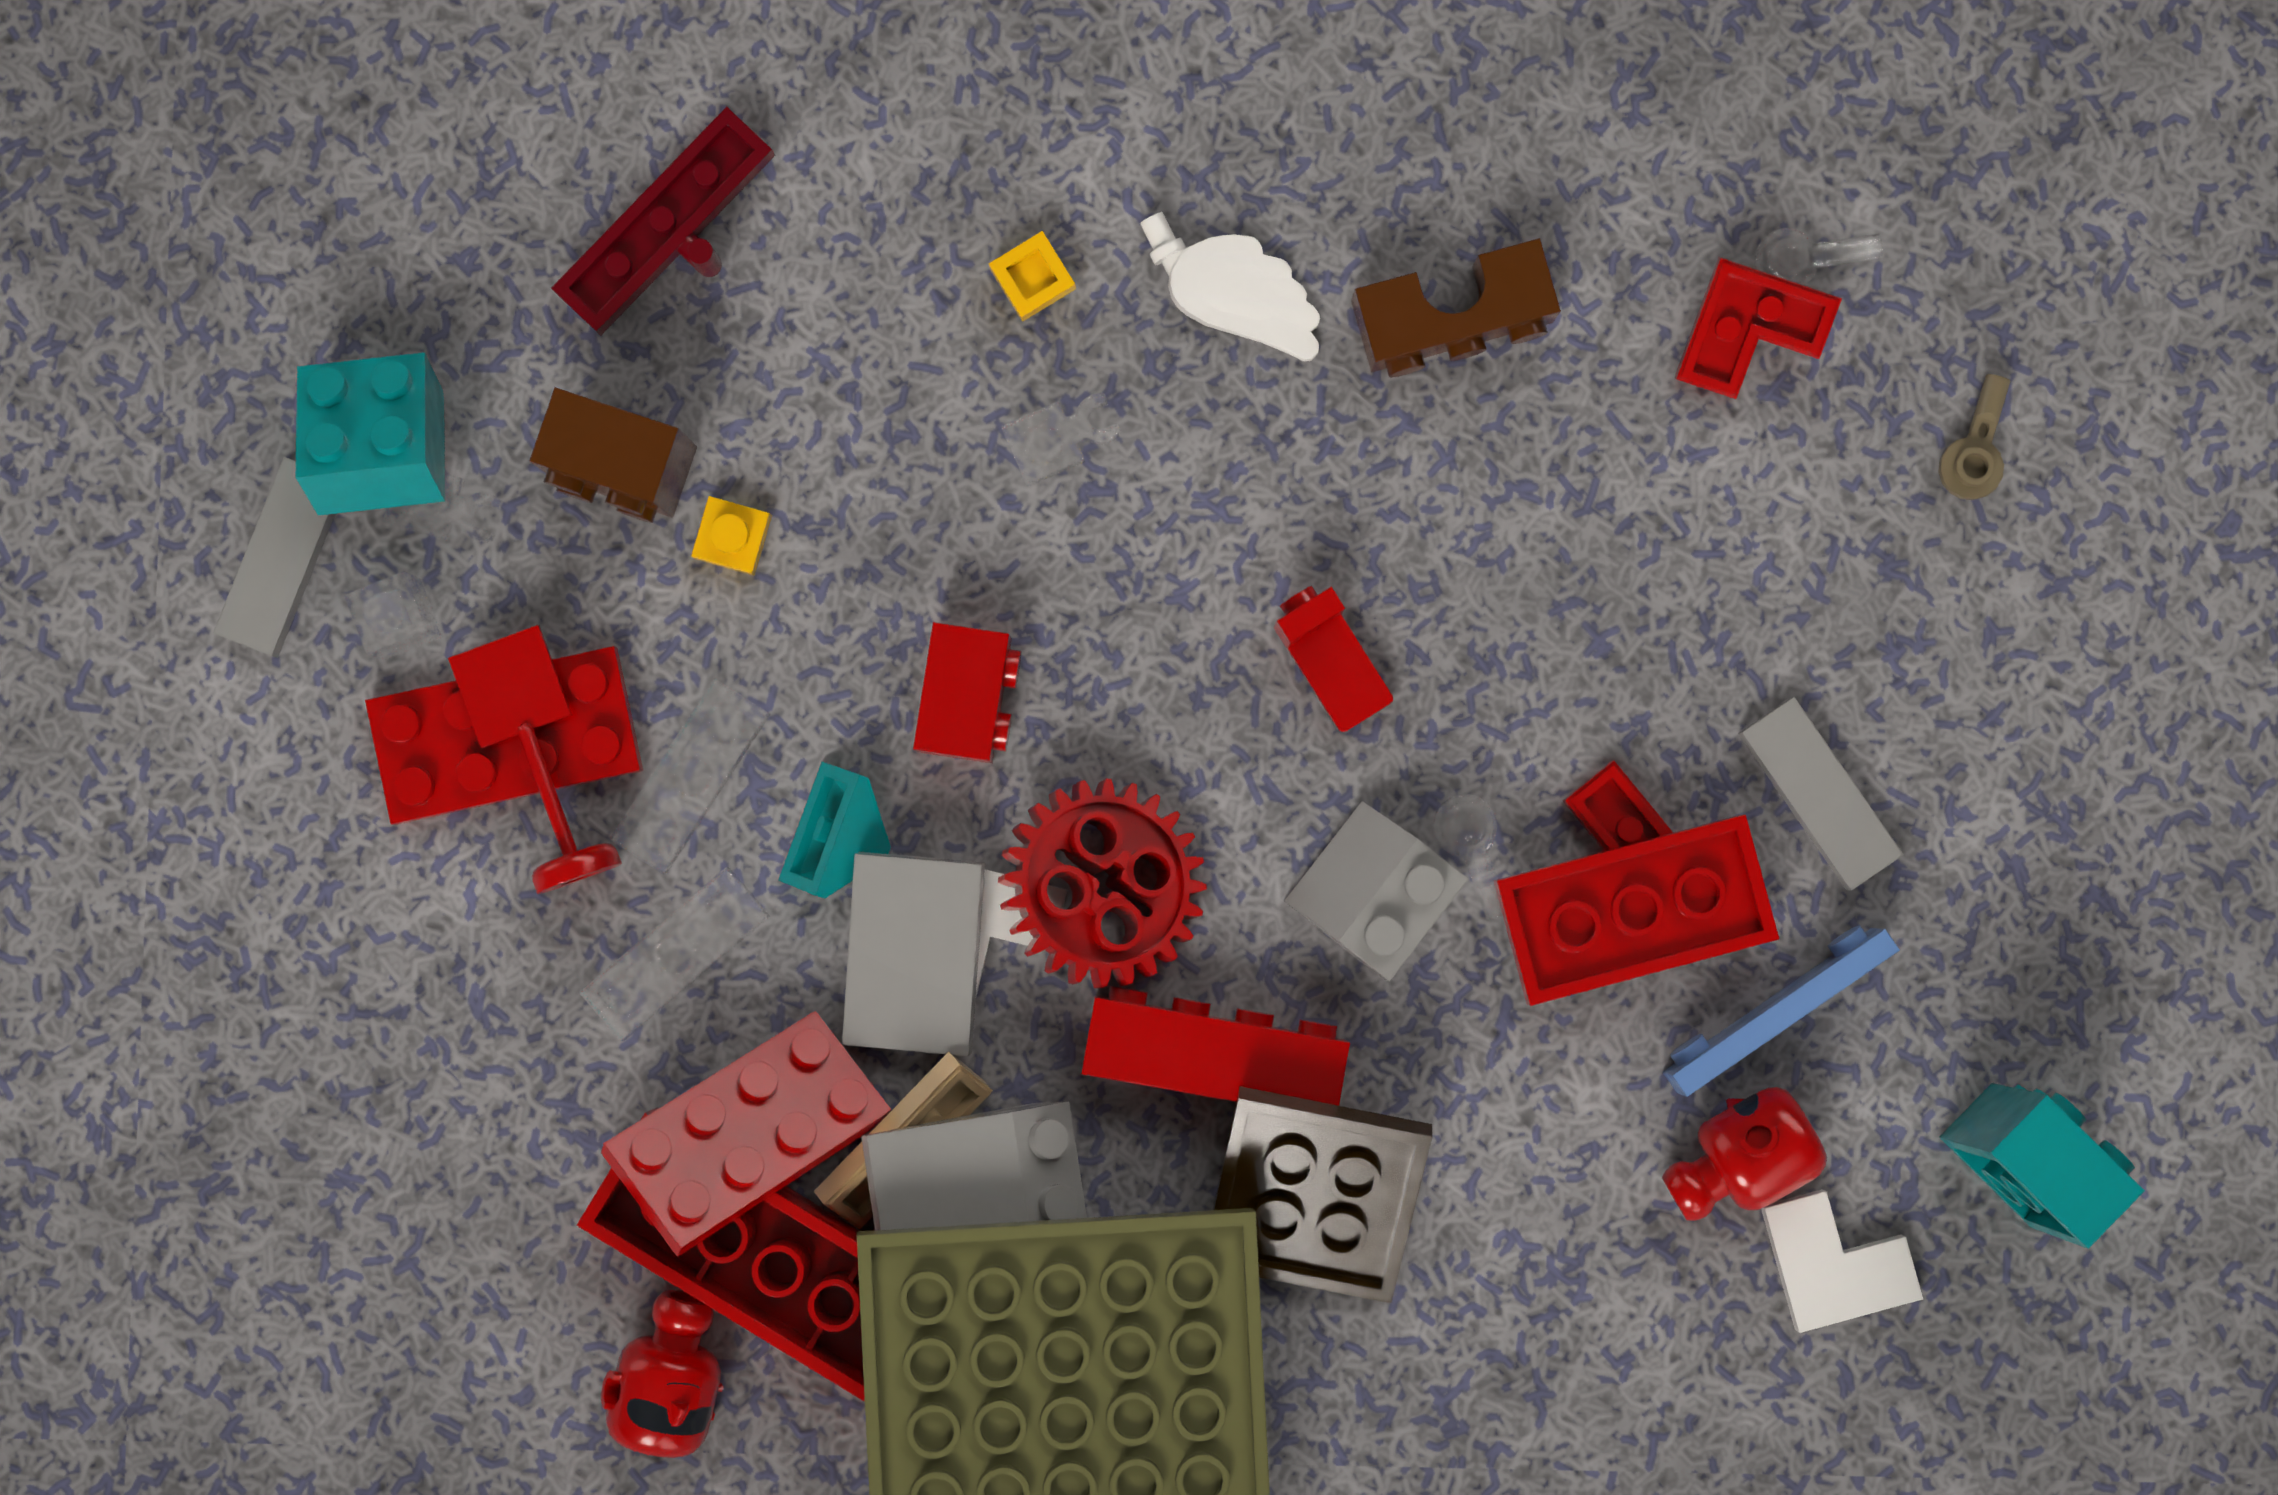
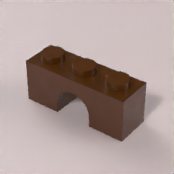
[1351,238,1561,378]

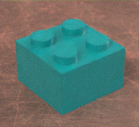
[295,352,445,516]

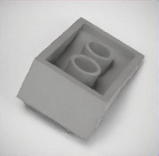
[861,1101,1087,1230]

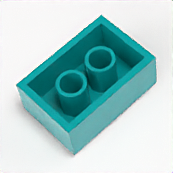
[1939,1083,2145,1249]

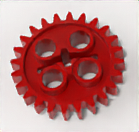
[998,778,1207,989]

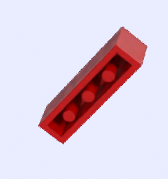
[1081,986,1350,1106]

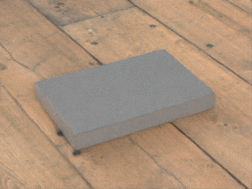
[842,852,985,1056]

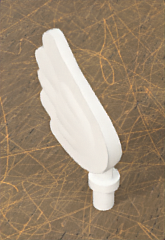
[1140,212,1320,361]

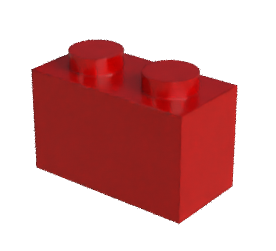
[913,622,1021,764]

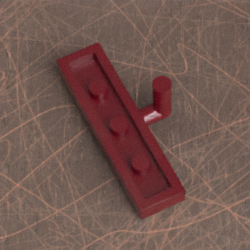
[551,106,775,336]

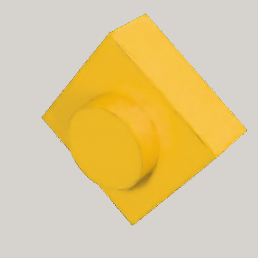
[988,231,1076,322]
[691,496,772,576]

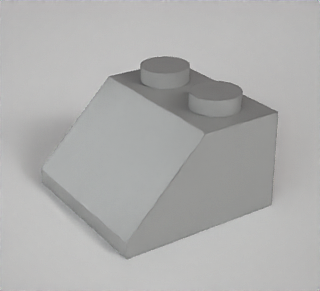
[1284,801,1469,981]

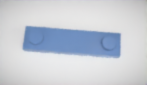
[1663,925,1900,1097]

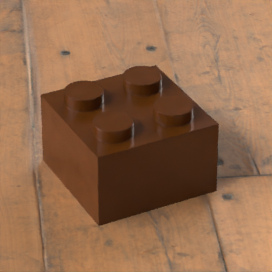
[529,387,697,523]

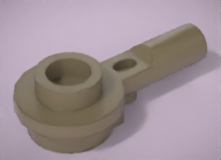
[1938,374,2011,500]

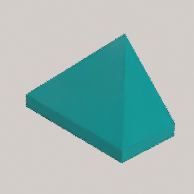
[778,761,891,899]

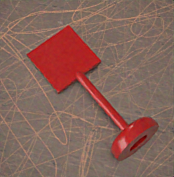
[448,625,622,894]

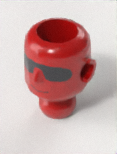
[1662,1087,1827,1221]
[601,1290,724,1458]

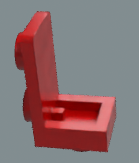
[1274,586,1393,732]

